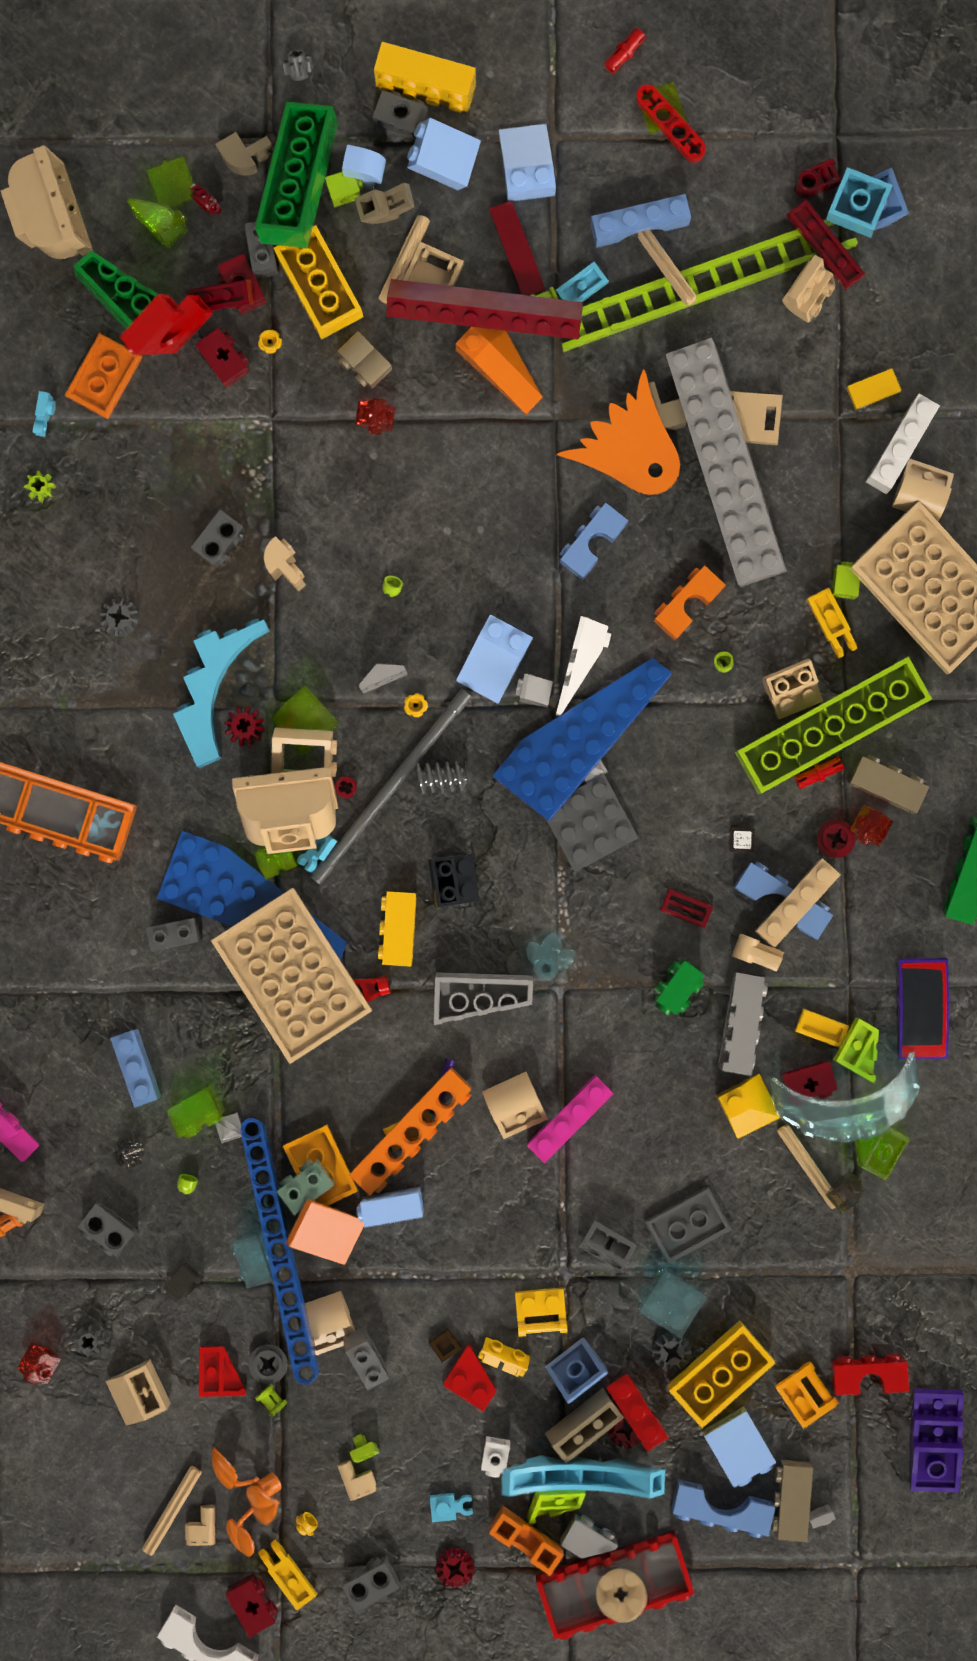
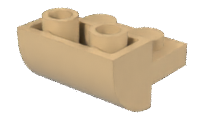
[782,255,835,323]
[892,458,954,521]
[264,536,305,591]
[763,659,823,719]
[482,1072,548,1139]
[296,1291,356,1355]

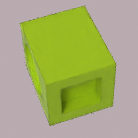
[325,172,364,207]
[831,562,860,599]

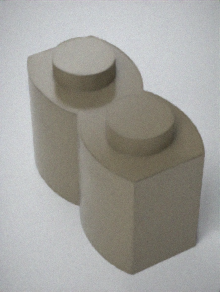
[337,332,392,389]

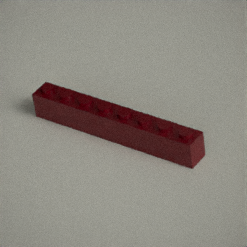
[386,279,583,340]

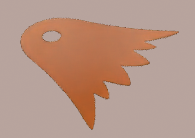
[557,369,680,495]

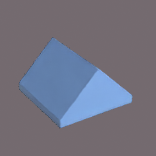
[545,1337,608,1403]

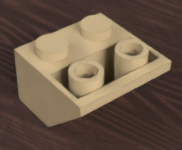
[106,1359,171,1425]

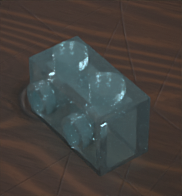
[231,1229,282,1288]

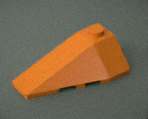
[456,327,543,415]

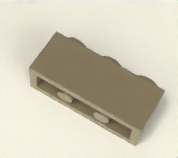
[847,755,929,814]
[545,1388,624,1463]
[771,1460,813,1542]

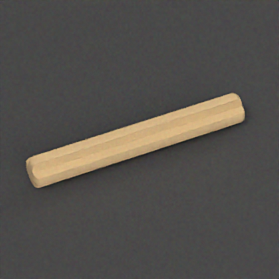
[379,215,430,304]
[638,230,696,306]
[777,1124,841,1209]
[142,1466,201,1556]

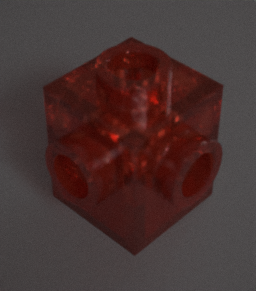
[355,398,396,435]
[850,805,893,847]
[17,1342,61,1385]

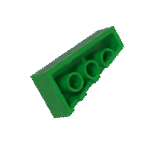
[73,251,158,329]
[942,816,977,925]

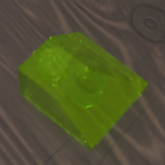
[127,198,188,249]
[272,685,339,755]
[853,1113,910,1181]

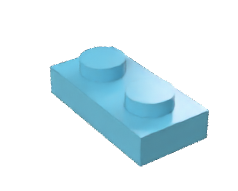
[555,262,608,302]

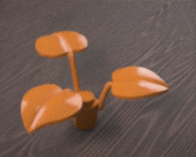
[212,1446,281,1557]

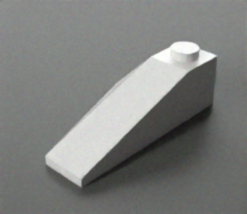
[556,616,611,716]

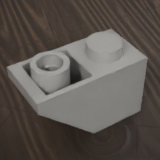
[516,674,553,707]
[560,1514,618,1558]

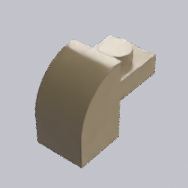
[215,132,274,176]
[355,183,415,224]
[648,382,687,432]

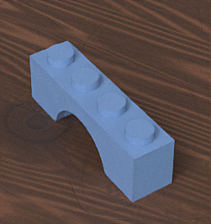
[590,194,691,248]
[733,861,833,940]
[671,1479,775,1538]

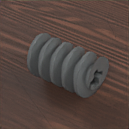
[417,760,467,794]

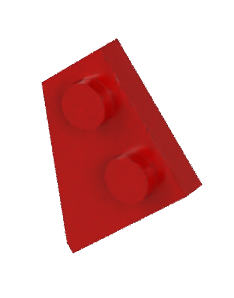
[442,1344,497,1412]
[198,1345,246,1397]

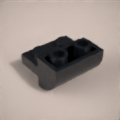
[428,854,479,908]

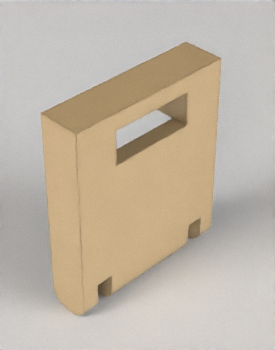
[403,242,464,286]
[730,391,783,445]
[0,1188,45,1223]

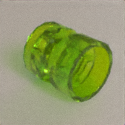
[254,846,298,880]

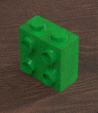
[653,960,705,1016]

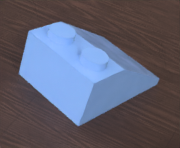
[499,124,556,202]
[456,614,533,704]

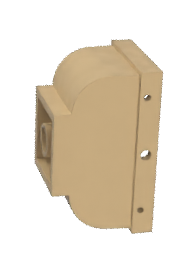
[1,145,93,259]
[232,767,338,854]

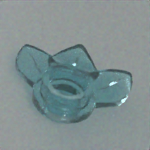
[527,933,575,981]

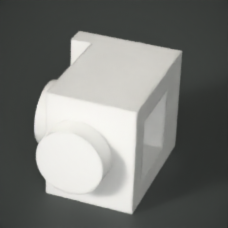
[481,1436,510,1477]

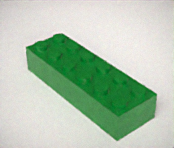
[255,102,338,249]

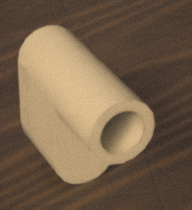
[337,1460,377,1501]
[185,1505,216,1546]

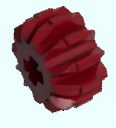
[224,706,265,747]

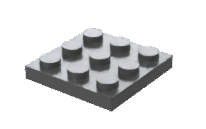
[546,775,638,873]

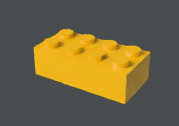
[374,42,476,113]
[273,225,363,340]
[667,1320,775,1428]

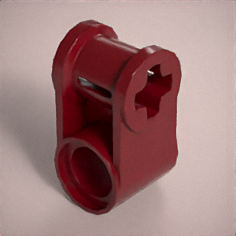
[794,159,843,198]

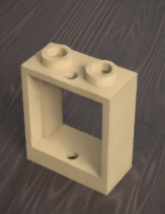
[272,728,337,781]

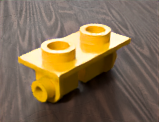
[478,1337,531,1377]

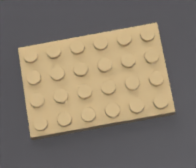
[849,501,977,674]
[211,888,373,1064]

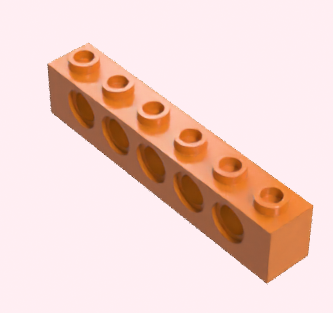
[349,1067,472,1196]

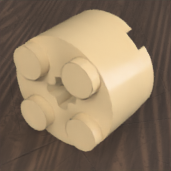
[596,1569,647,1623]

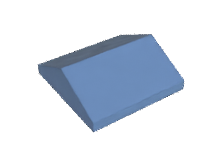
[873,168,909,230]

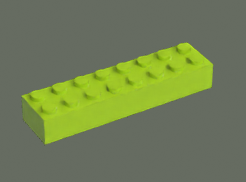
[735,657,932,795]

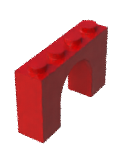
[120,294,214,355]

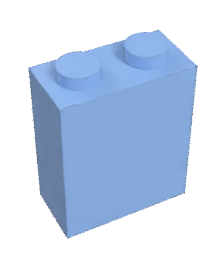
[407,118,481,190]
[357,1187,424,1227]
[702,1406,776,1487]

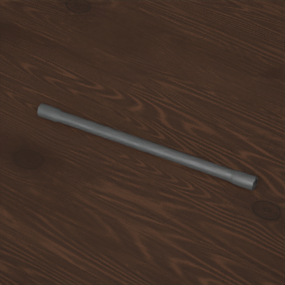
[310,688,472,885]

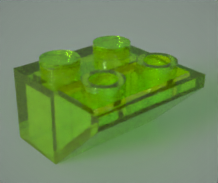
[167,1084,226,1139]

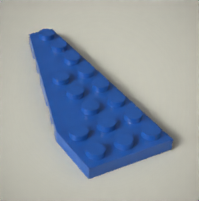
[493,658,672,822]
[157,831,347,960]

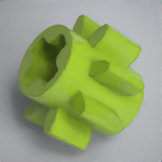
[24,470,56,502]

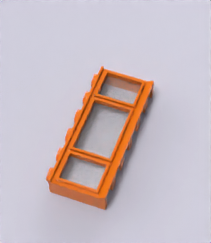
[0,762,137,864]

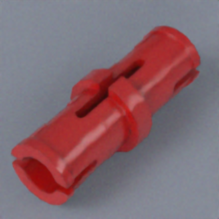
[603,27,646,74]
[794,756,844,790]

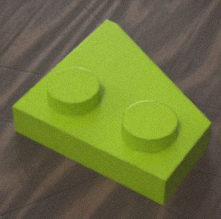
[833,1018,879,1083]
[527,1490,586,1524]

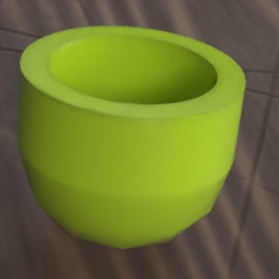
[382,576,403,597]
[714,652,734,673]
[177,1174,198,1194]

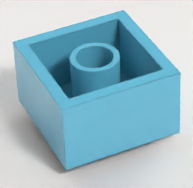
[826,167,893,238]

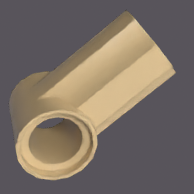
[731,934,784,971]

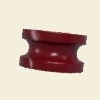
[335,776,357,799]

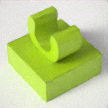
[350,1434,380,1463]

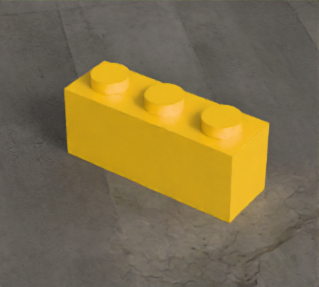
[378,892,417,966]

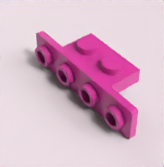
[0,1102,39,1162]

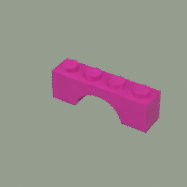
[527,1075,613,1163]

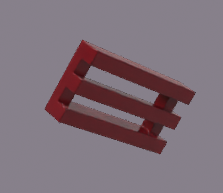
[659,888,714,929]

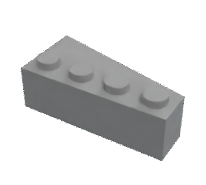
[434,972,533,1025]
[718,972,768,1076]

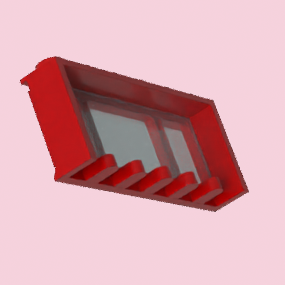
[536,1531,695,1640]

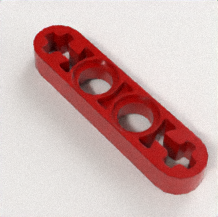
[636,84,706,163]

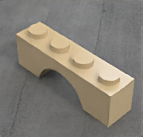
[755,858,841,947]

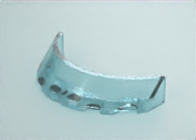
[770,1052,920,1142]

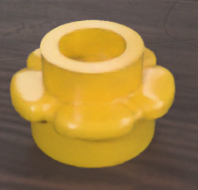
[258,330,282,354]
[404,693,428,717]
[296,1512,318,1536]

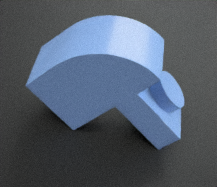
[342,145,386,189]

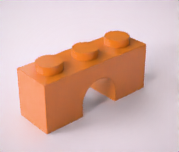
[654,565,726,641]
[489,1506,564,1576]

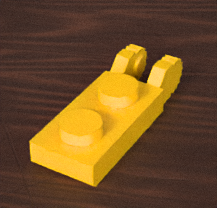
[806,587,857,658]
[258,1539,317,1610]

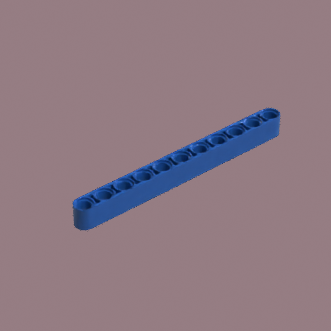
[240,1118,319,1384]

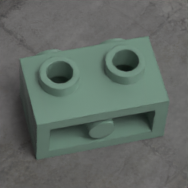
[277,1159,335,1215]

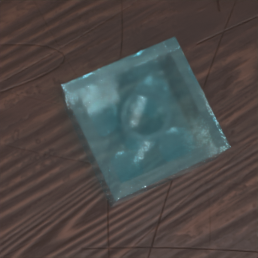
[638,1266,707,1338]

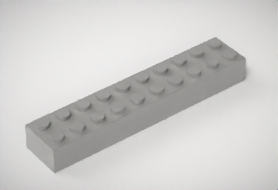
[666,338,787,587]

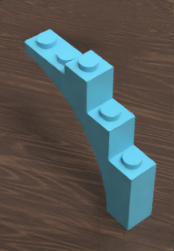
[173,618,270,768]
[502,1455,665,1498]

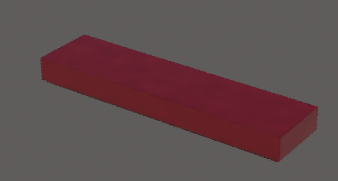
[786,199,866,291]
[489,200,546,296]

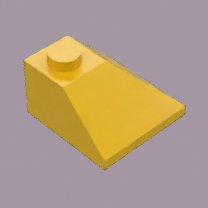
[716,1074,781,1139]

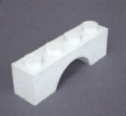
[866,394,940,494]
[157,1605,259,1661]

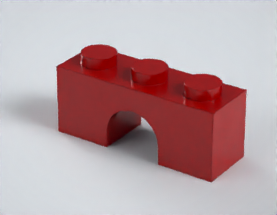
[831,1354,909,1395]
[606,1374,670,1452]

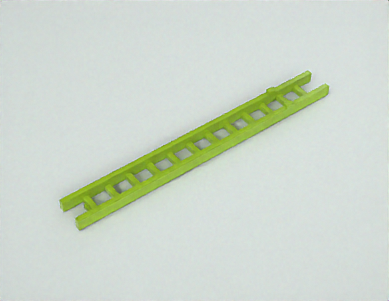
[561,219,858,352]

